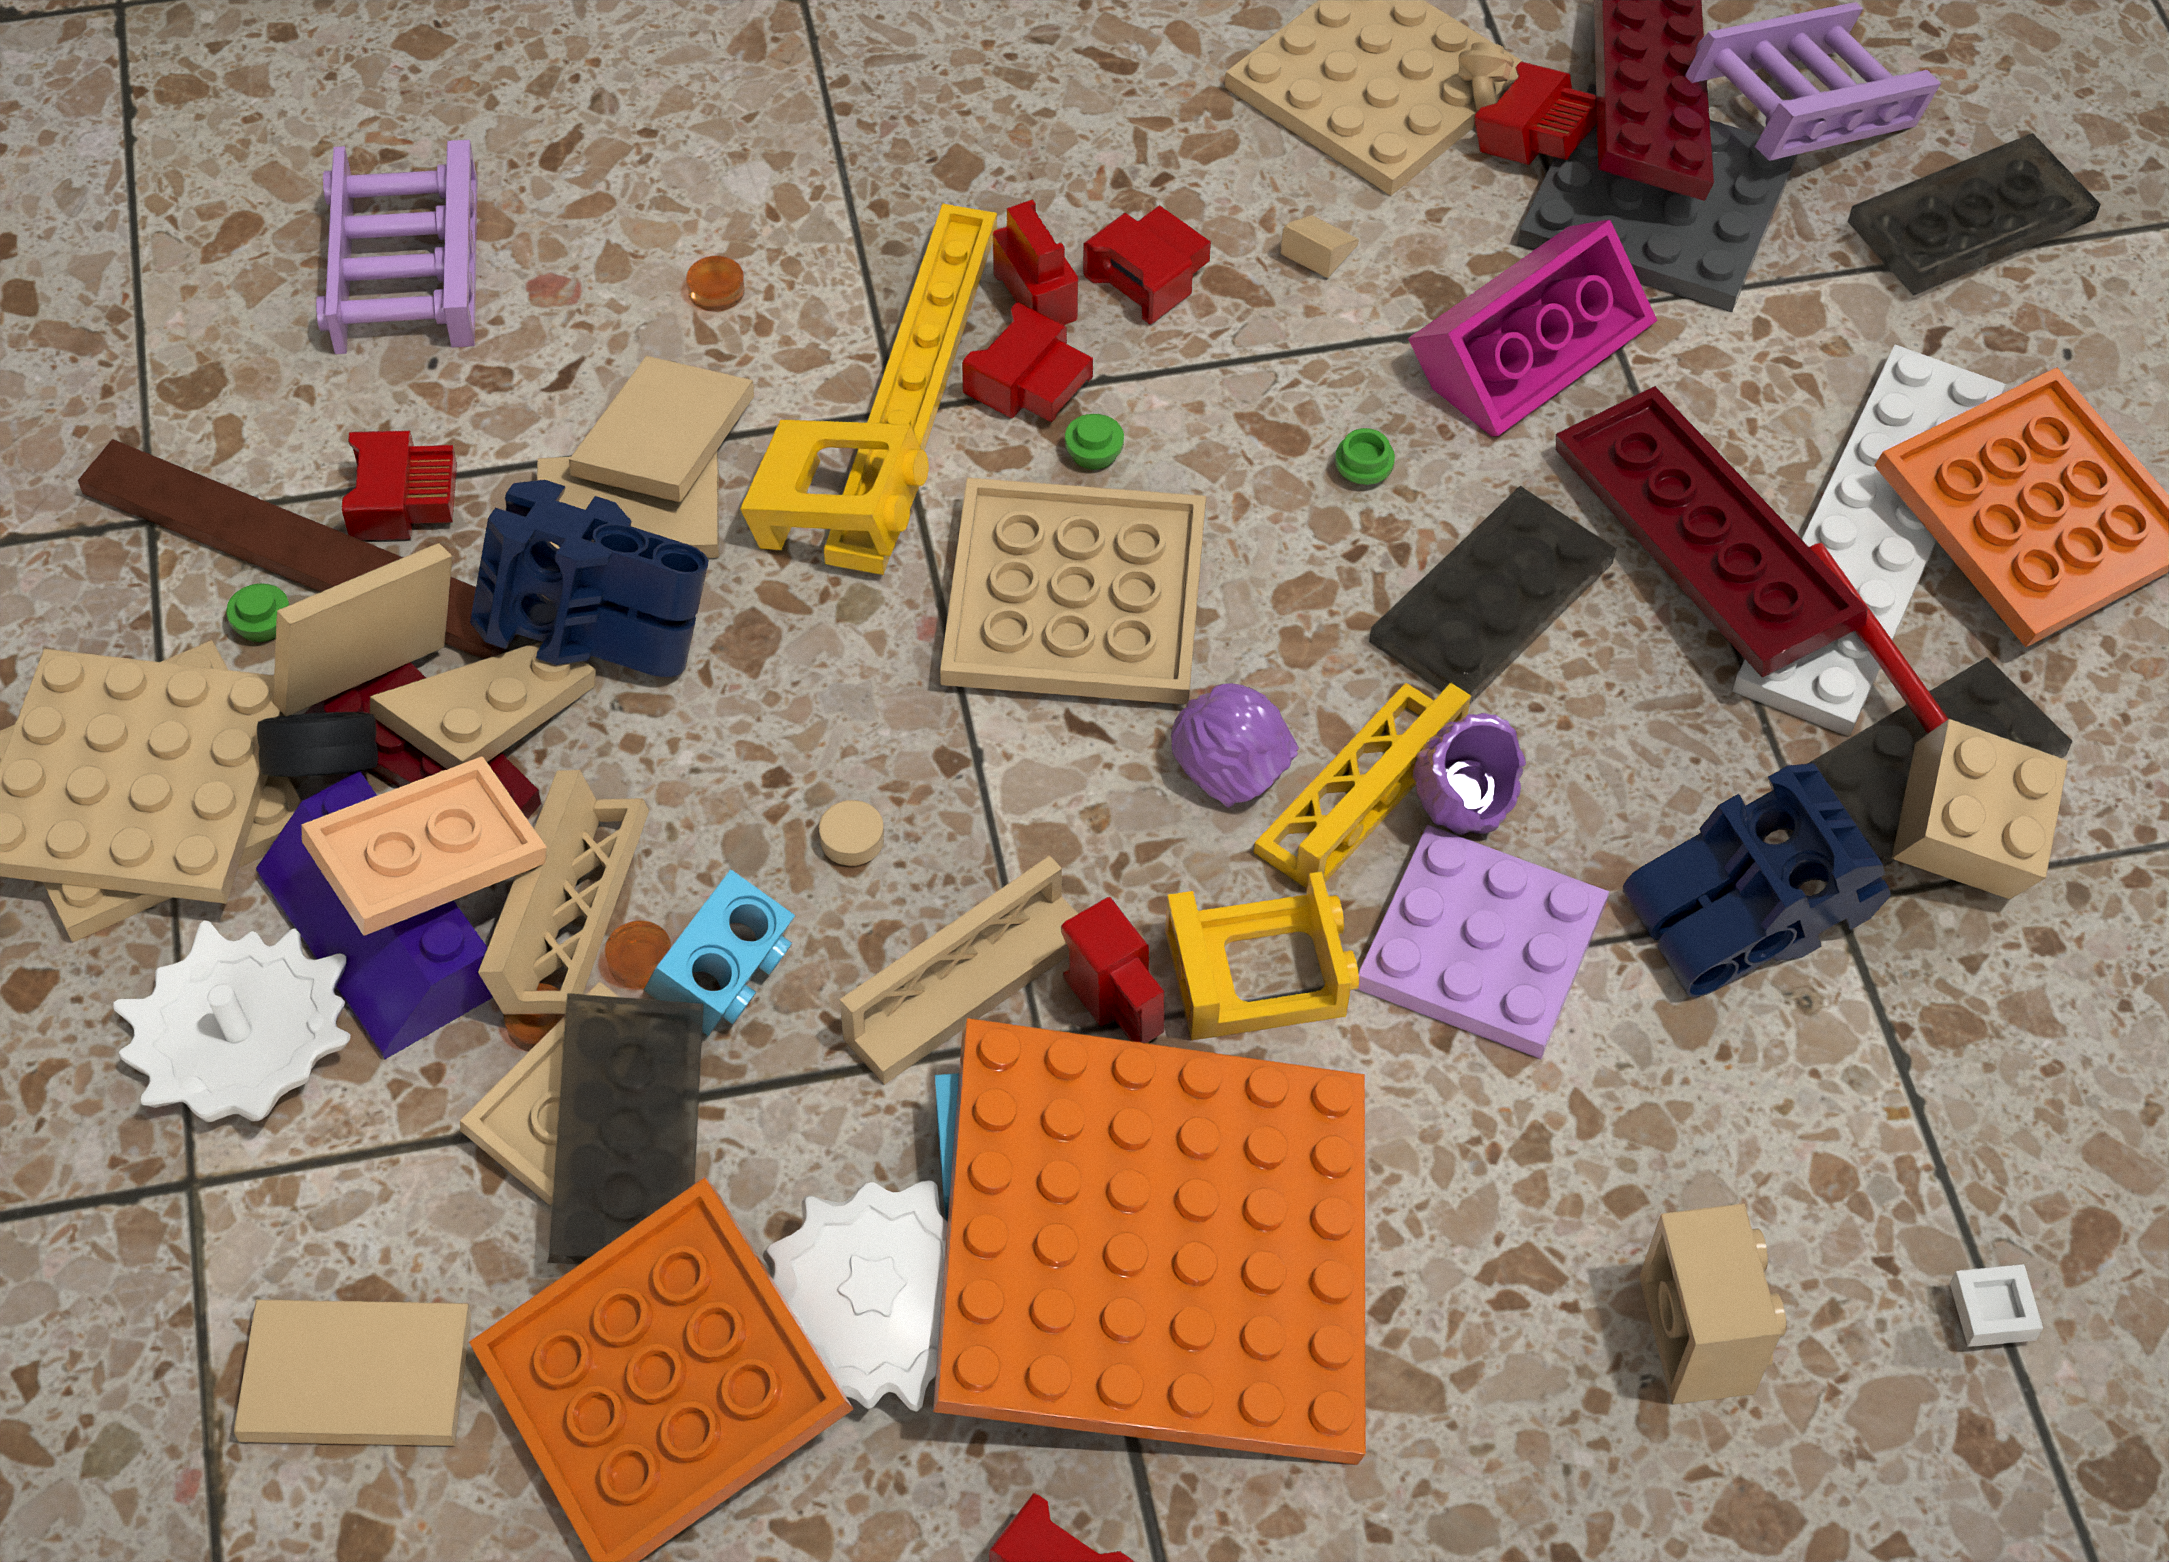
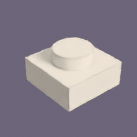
[1950,1264,2043,1347]

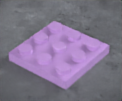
[1358,825,1609,1059]

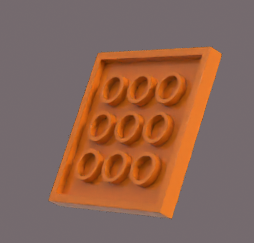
[1874,367,2169,647]
[469,1177,854,1562]

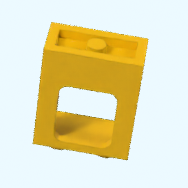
[740,419,929,556]
[1165,872,1359,1041]

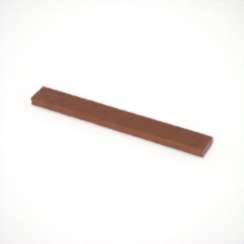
[78,439,505,659]

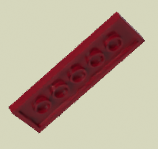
[1594,0,1714,201]
[1556,386,1868,678]

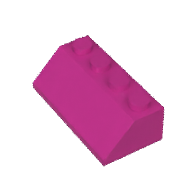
[1408,219,1658,437]

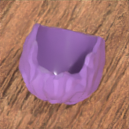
[1171,683,1299,808]
[1412,713,1526,835]

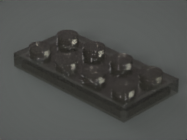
[1847,133,2101,296]
[1369,486,1616,704]
[1807,657,2073,867]
[547,993,704,1265]

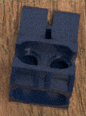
[470,480,709,677]
[1623,763,1891,997]

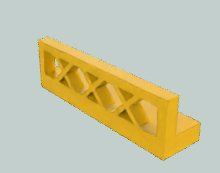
[1254,683,1471,889]

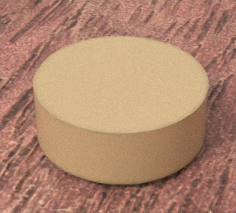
[819,800,884,866]

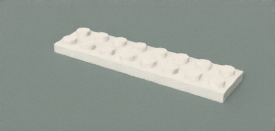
[1732,344,2006,737]

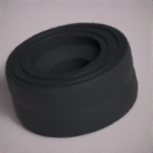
[257,712,378,777]

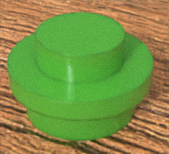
[1065,414,1124,470]
[1335,428,1395,485]
[226,583,289,642]

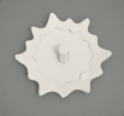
[113,920,351,1122]
[762,1181,948,1412]

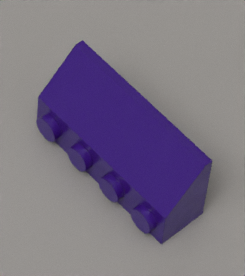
[256,771,493,1059]

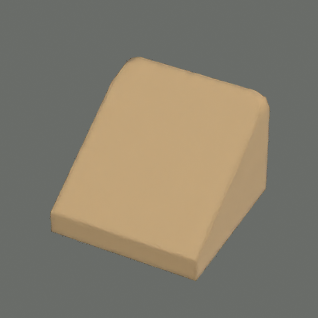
[1281,215,1359,278]

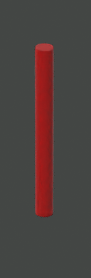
[1809,543,1948,734]

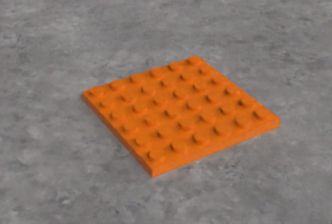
[933,1018,1366,1465]

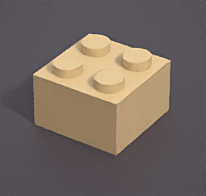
[1892,719,2068,899]
[1639,1203,1786,1405]

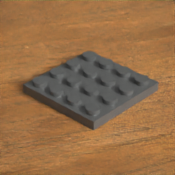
[1517,84,1798,312]

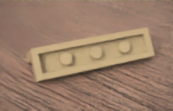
[478,770,649,1014]
[840,855,1078,1085]

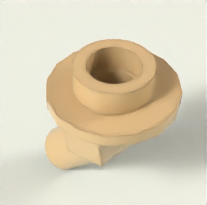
[1458,42,1514,112]

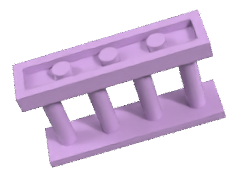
[1685,2,1941,161]
[316,140,478,354]

